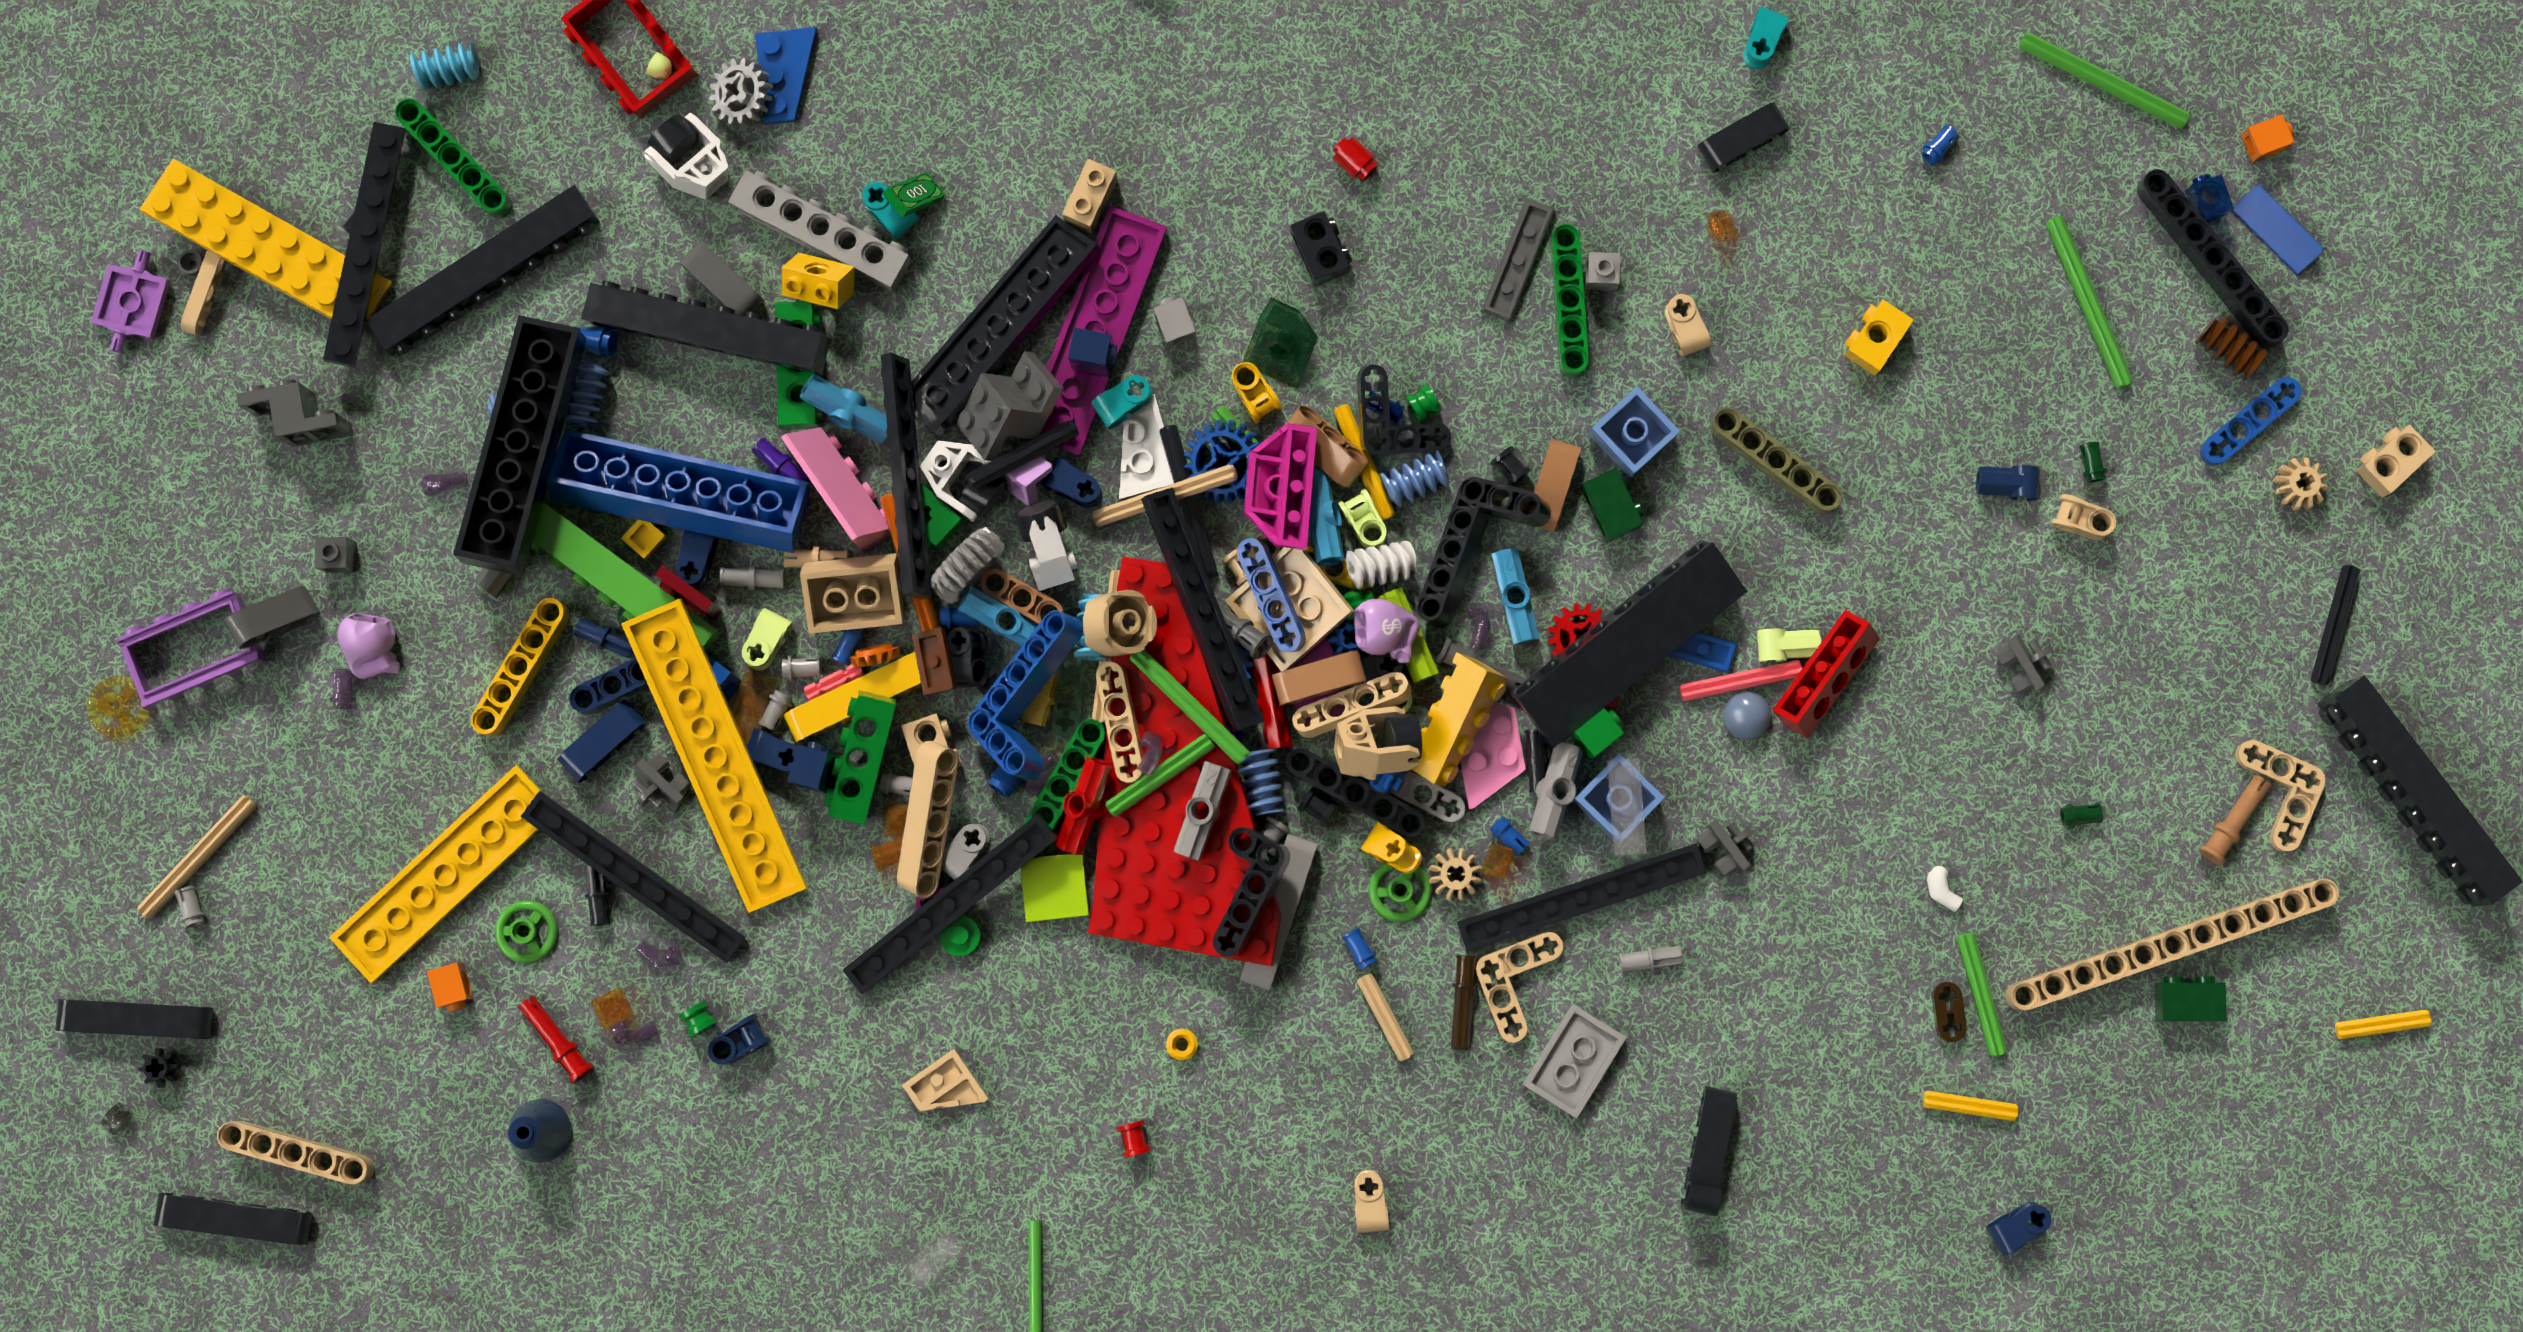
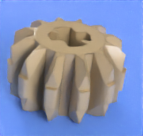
[2273,457,2329,511]
[1429,848,1482,901]

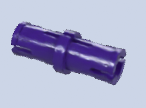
[752,437,810,482]

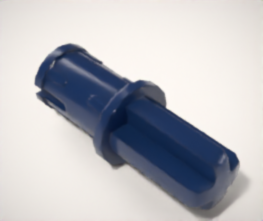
[574,617,634,658]

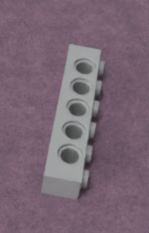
[728,170,911,293]

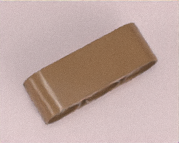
[1287,405,1368,487]
[1528,438,1581,533]
[981,569,1064,625]
[1272,650,1366,706]

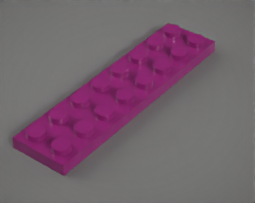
[1031,205,1167,457]

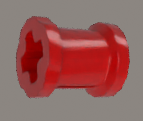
[1116,1120,1152,1158]

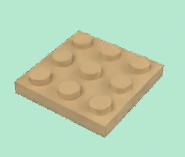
[1225,547,1354,671]

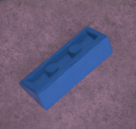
[2231,184,2324,275]

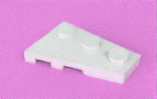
[1119,394,1174,501]

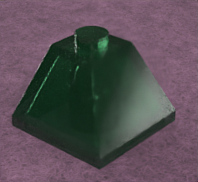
[1242,297,1318,389]

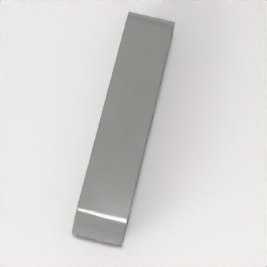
[1240,834,1318,991]

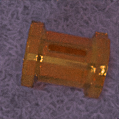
[871,835,903,872]

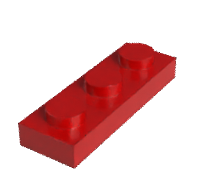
[1252,655,1293,750]

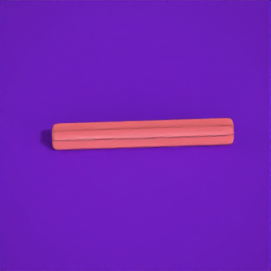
[1680,660,1802,701]

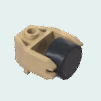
[1334,706,1422,780]

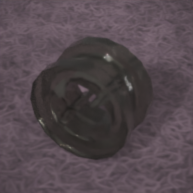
[100,1103,133,1135]

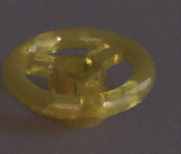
[87,676,149,738]

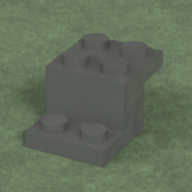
[956,351,1064,461]
[236,379,353,447]

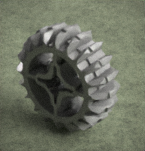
[931,527,1005,604]

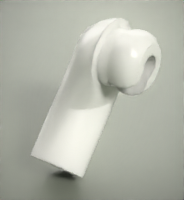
[1927,866,1963,912]

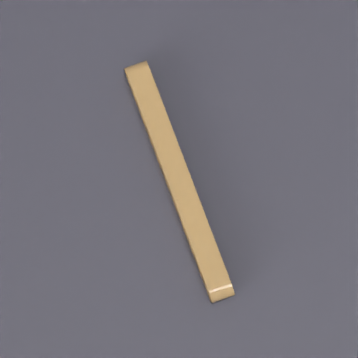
[2005,879,2339,1011]

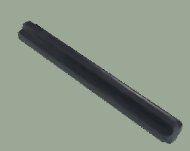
[1159,425,1217,575]

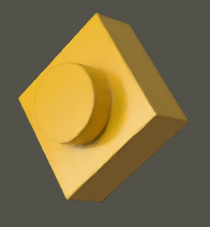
[621,520,667,560]

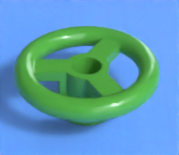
[1368,863,1431,922]
[495,900,558,963]

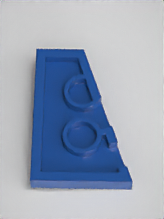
[755,27,818,125]

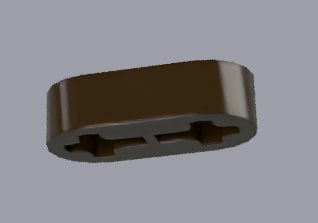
[1931,982,1967,1042]

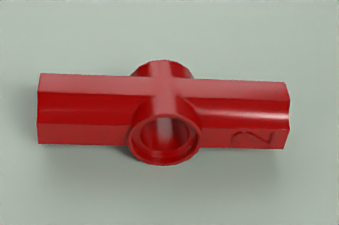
[1056,756,1112,855]

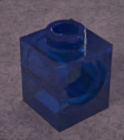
[2185,174,2234,222]

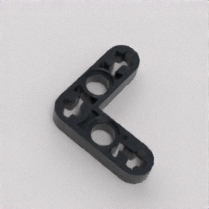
[1357,364,1451,455]

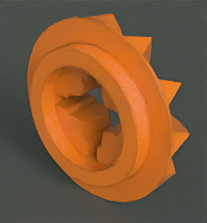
[850,643,900,667]

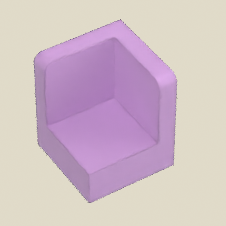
[1005,456,1053,506]

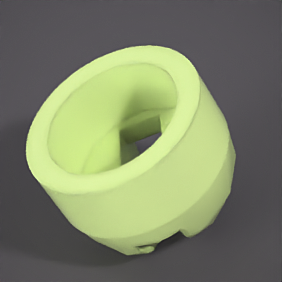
[646,52,672,80]

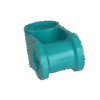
[1743,6,1789,69]
[862,181,919,240]
[1091,375,1153,429]

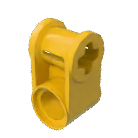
[1232,362,1283,424]
[1360,822,1422,874]

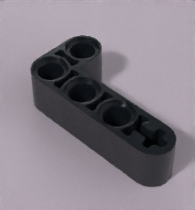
[1213,827,1290,957]
[1681,1086,1737,1217]

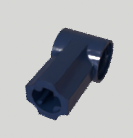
[1976,465,2040,501]

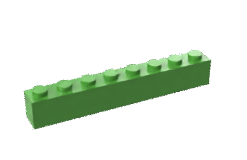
[531,502,720,653]

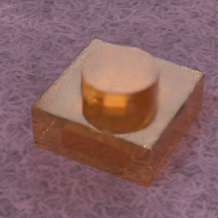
[590,987,635,1030]

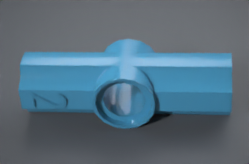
[800,373,887,444]
[1308,469,1345,566]
[1491,547,1540,645]
[957,586,1038,647]

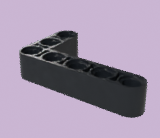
[1417,477,1551,628]

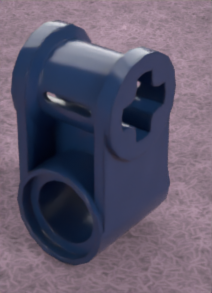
[1041,457,1102,508]
[675,530,719,589]
[747,728,797,773]
[707,1013,771,1065]
[1986,1202,2051,1256]

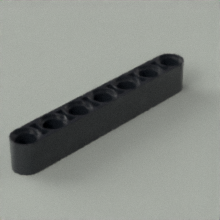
[2137,169,2289,349]

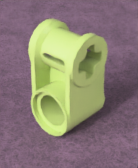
[1337,488,1387,549]
[742,608,793,671]

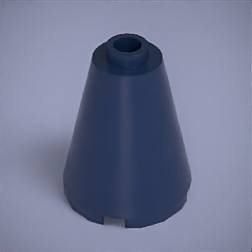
[508,1099,572,1163]

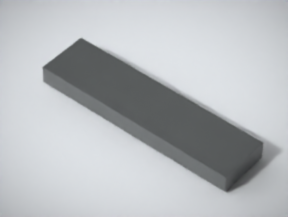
[1481,197,1555,323]

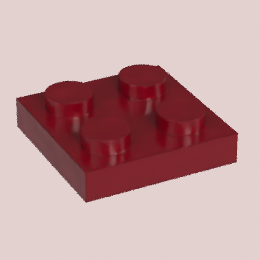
[655,565,722,621]

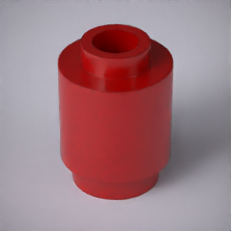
[1333,137,1379,182]

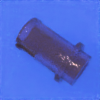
[330,669,355,709]

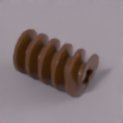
[2195,316,2267,382]

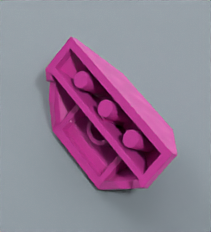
[1244,423,1317,551]

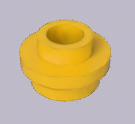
[1166,1029,1198,1060]

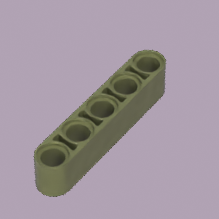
[1710,407,1842,515]

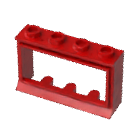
[561,0,699,119]

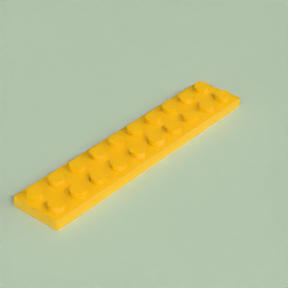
[621,598,808,913]

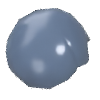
[1723,691,1771,740]

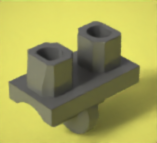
[1996,634,2054,693]
[634,753,691,813]
[1696,819,1753,878]

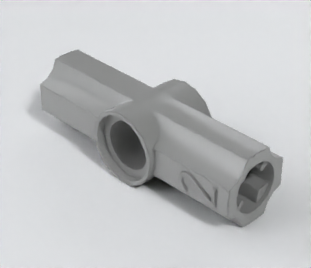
[1529,742,1583,840]
[1174,761,1232,861]

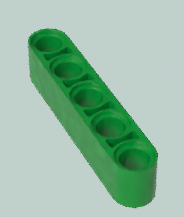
[395,98,512,219]
[1550,223,1589,378]
[1022,719,1106,858]

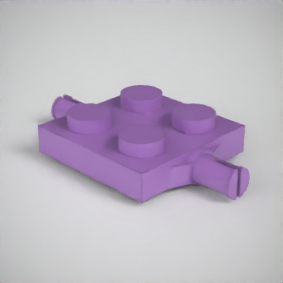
[91,250,171,354]

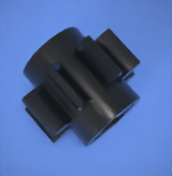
[138,1048,182,1088]

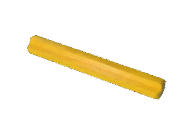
[1334,404,1395,521]

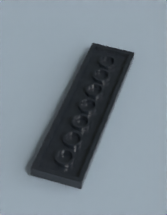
[912,215,1101,437]

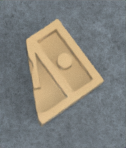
[902,1049,989,1111]

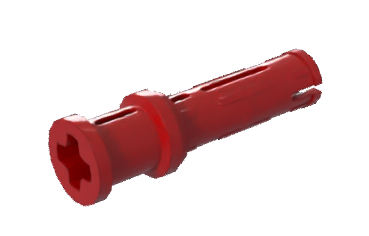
[518,995,595,1084]

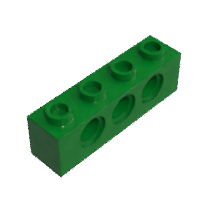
[775,301,825,430]
[823,690,896,825]

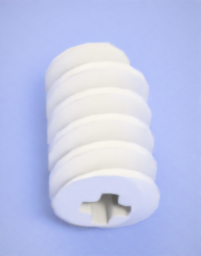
[1346,541,1416,589]

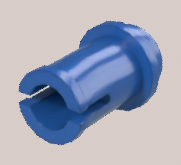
[1921,125,1960,165]
[940,605,978,629]
[831,629,865,666]
[1490,816,1530,856]
[1342,928,1377,970]

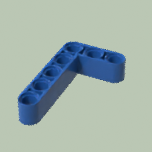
[967,610,1083,780]

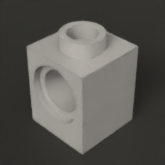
[1585,252,1620,291]
[1153,296,1196,348]

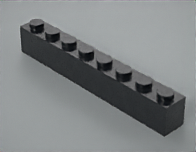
[365,185,600,356]
[581,280,831,375]

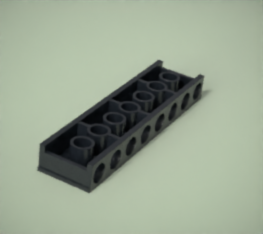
[1510,540,1748,748]

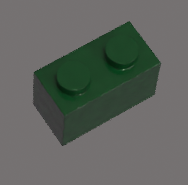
[1580,468,1645,543]
[2154,976,2227,1021]

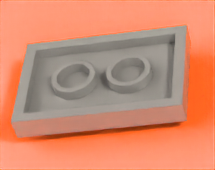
[1522,1003,1627,1119]

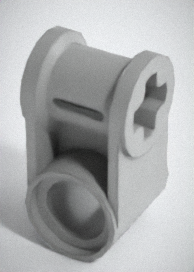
[941,824,990,880]

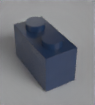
[1068,327,1119,377]
[788,742,838,794]

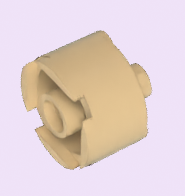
[1083,590,1157,656]

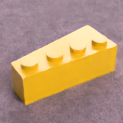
[1411,652,1508,787]

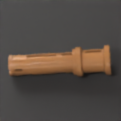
[2198,775,2271,866]

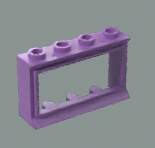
[115,589,268,711]

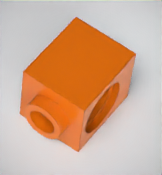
[2241,114,2295,163]
[427,962,474,1012]

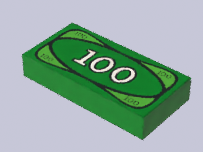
[883,171,946,218]

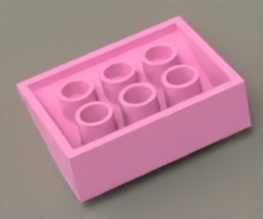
[781,427,891,553]

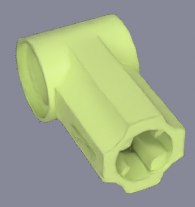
[1757,628,1821,663]

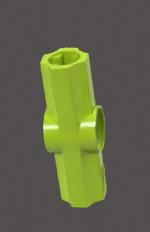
[1377,587,1439,685]

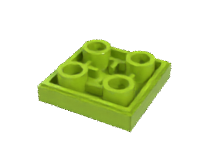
[1020,853,1089,922]

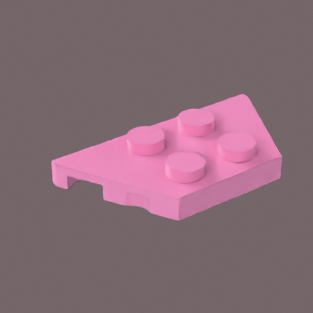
[1460,702,1526,809]

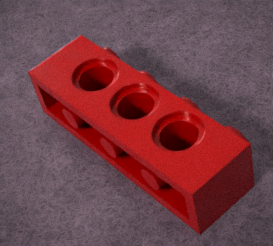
[1773,610,1880,739]

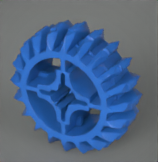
[1183,420,1262,504]

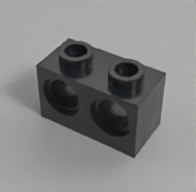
[1290,211,1352,287]

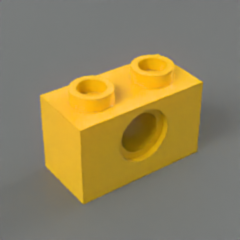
[782,253,855,309]
[1844,299,1914,376]

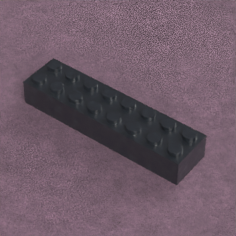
[453,315,587,576]
[2316,675,2523,907]

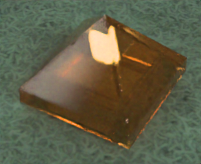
[1707,210,1739,242]
[883,804,908,835]
[1480,843,1515,880]

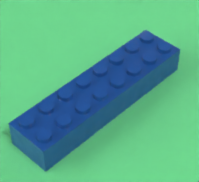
[546,429,810,553]

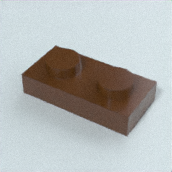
[911,627,957,697]

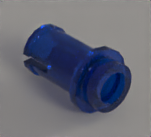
[1366,390,1405,423]

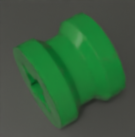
[1405,384,1442,423]
[678,1000,718,1038]

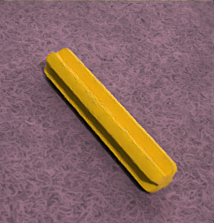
[2335,1010,2431,1039]
[1923,1091,2018,1121]

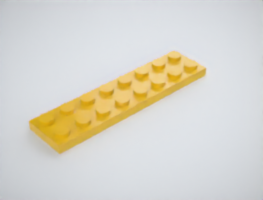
[140,159,393,331]
[329,765,544,984]

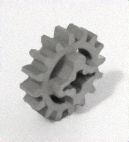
[709,58,773,126]

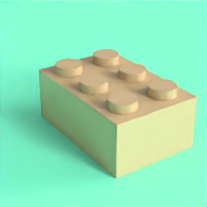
[800,553,905,634]

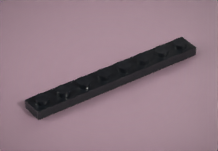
[323,122,406,368]
[881,352,932,600]
[1141,487,1265,733]
[520,791,746,963]
[842,813,1058,994]
[1457,843,1707,952]

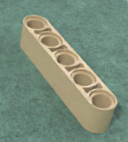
[897,741,958,899]
[217,1121,375,1185]

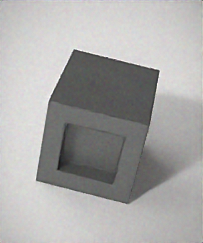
[315,537,356,573]

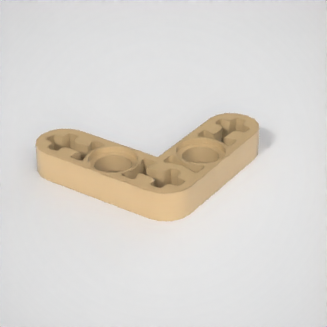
[2235,740,2326,852]
[1475,932,1563,1043]

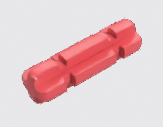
[804,664,864,701]

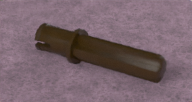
[1451,955,1477,1050]

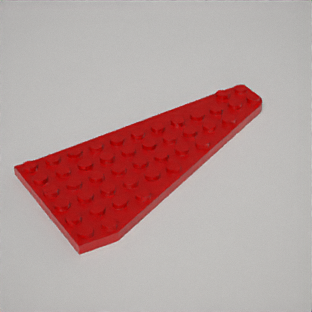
[1088,556,1282,966]

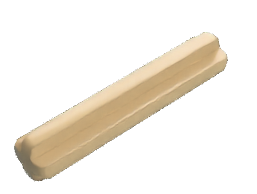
[1357,973,1414,1061]

